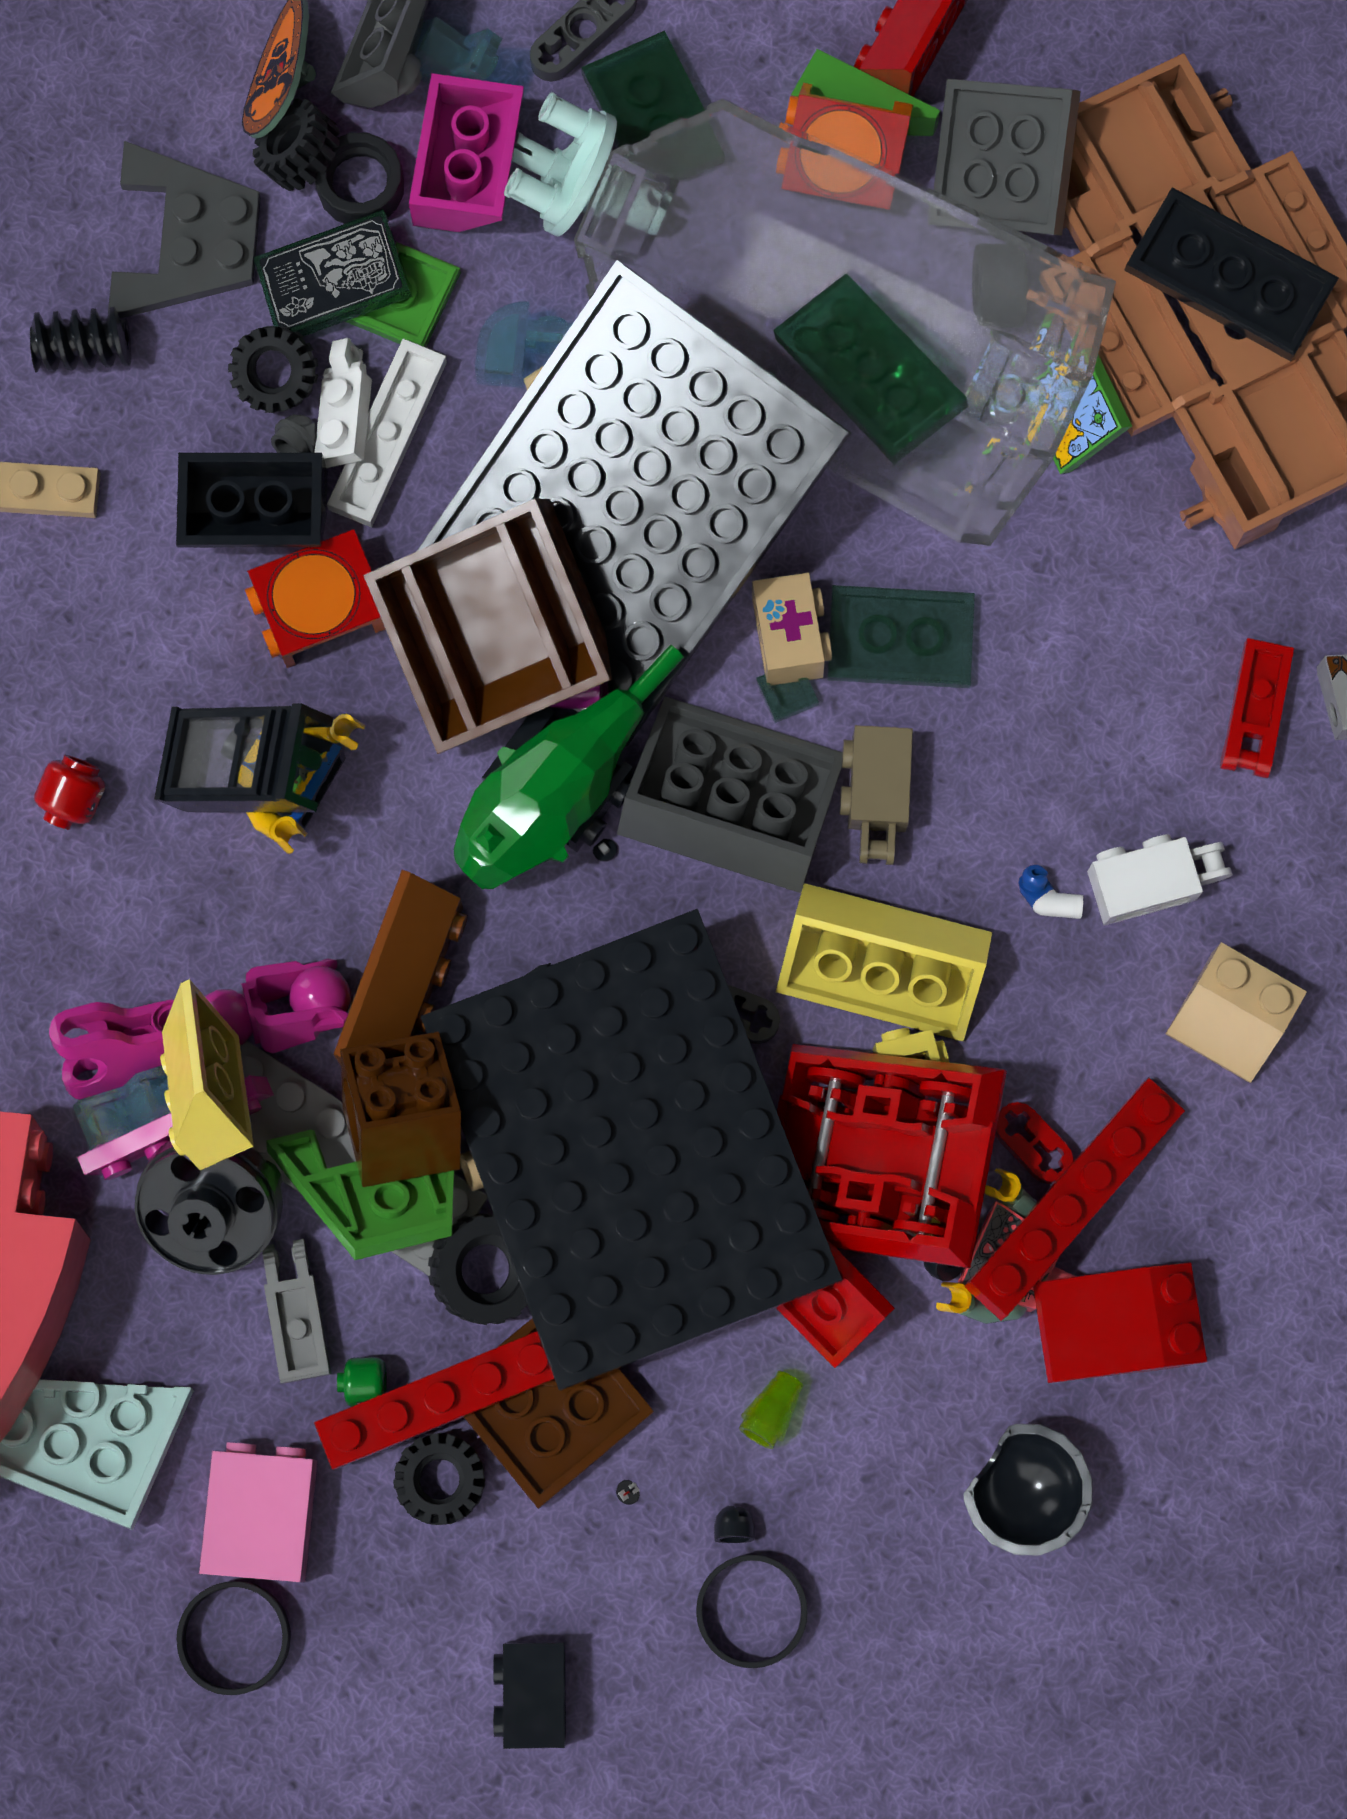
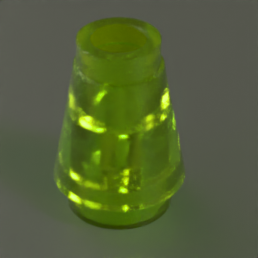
[739,1371,804,1449]

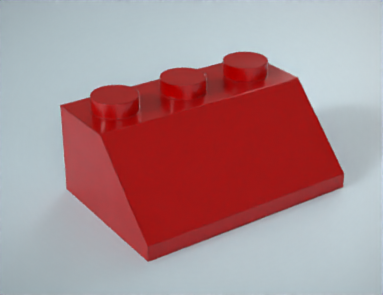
[854,0,968,97]

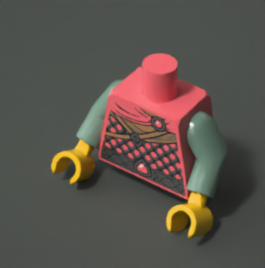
[936,1168,1077,1324]

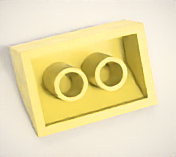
[160,979,254,1170]

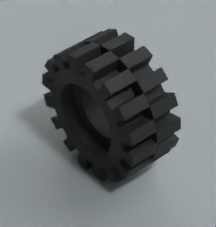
[252,98,340,191]
[228,325,318,413]
[393,1433,486,1525]

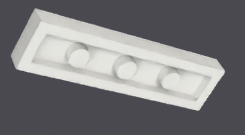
[327,339,447,528]

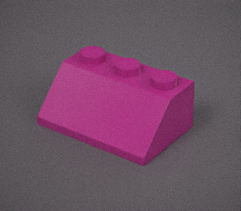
[409,73,524,232]

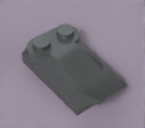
[331,0,430,109]

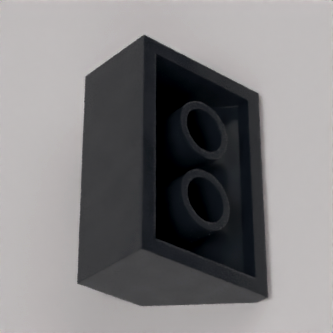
[176,453,328,548]

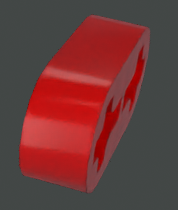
[995,1102,1074,1184]

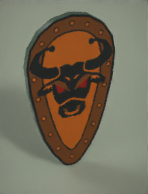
[242,0,316,139]

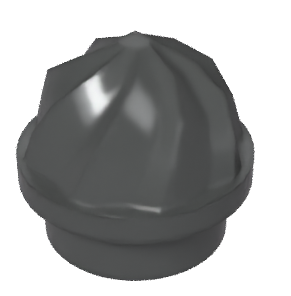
[271,414,317,453]

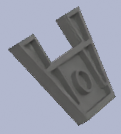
[108,141,261,319]

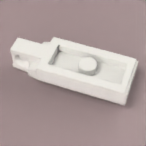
[314,338,372,468]

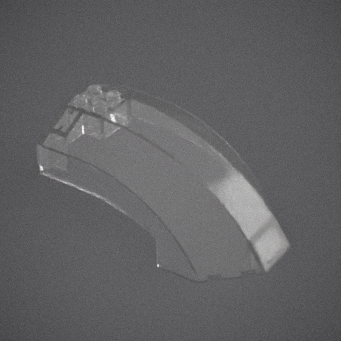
[574,98,1116,546]

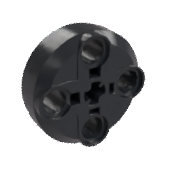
[135,1141,283,1275]

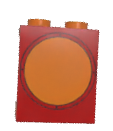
[777,83,913,207]
[245,529,385,668]

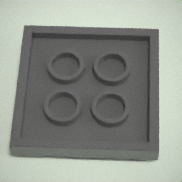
[930,79,1081,236]

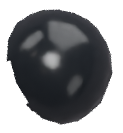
[964,1424,1093,1556]

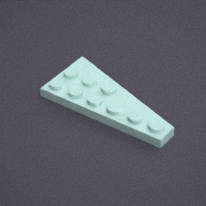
[0,1380,194,1530]

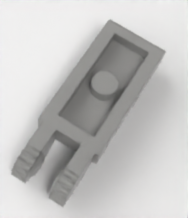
[263,1239,331,1384]

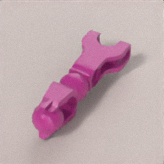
[49,958,351,1100]

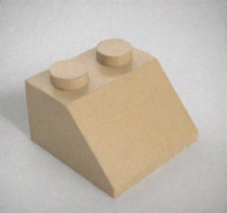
[1166,942,1307,1083]

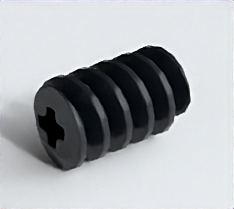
[30,306,131,373]

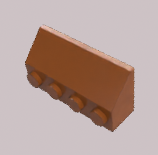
[333,870,468,1066]

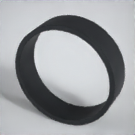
[696,1555,808,1668]
[176,1581,291,1695]

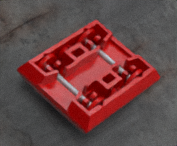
[777,1044,1007,1268]

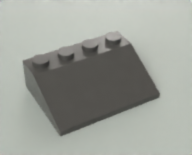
[617,696,842,893]

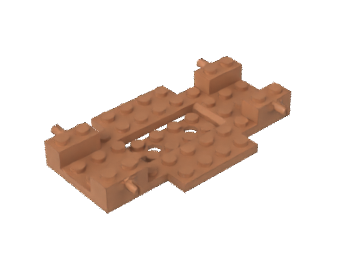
[1042,53,1347,550]

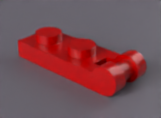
[1220,638,1294,778]

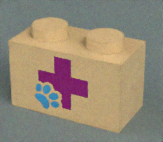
[752,573,832,686]

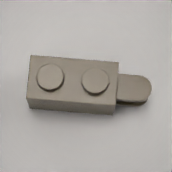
[840,725,913,865]

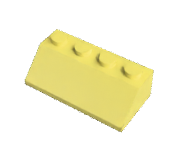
[776,883,992,1041]

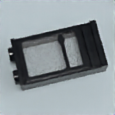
[154,703,333,812]

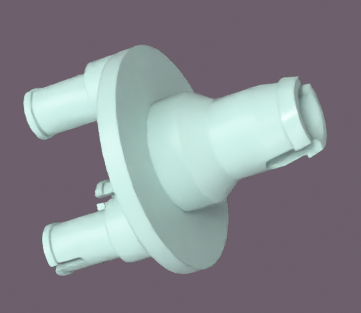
[504,92,669,237]

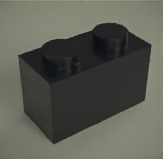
[493,1642,566,1749]

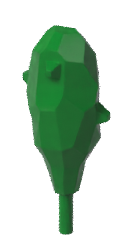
[453,645,684,889]

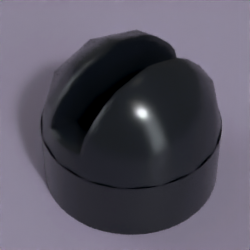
[714,1506,754,1543]

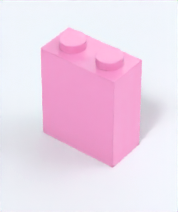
[199,1442,317,1582]

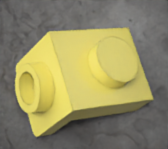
[872,1028,950,1063]

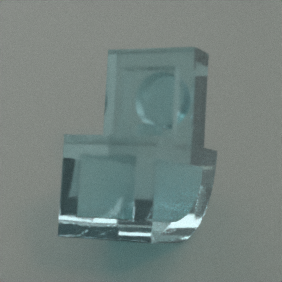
[415,17,503,84]
[475,301,573,388]
[73,1066,171,1150]

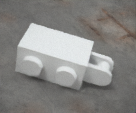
[1087,834,1233,926]

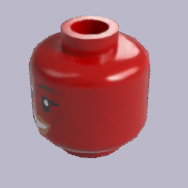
[34,754,106,830]

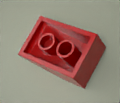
[1033,1262,1207,1383]

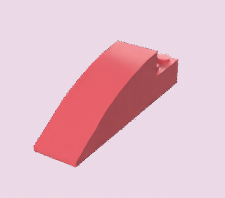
[0,1111,91,1442]

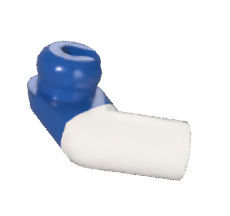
[1018,865,1083,919]

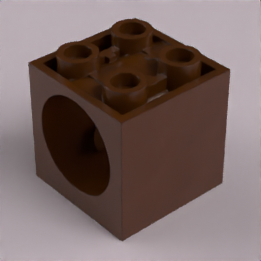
[340,1032,461,1187]

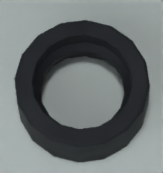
[315,132,404,226]

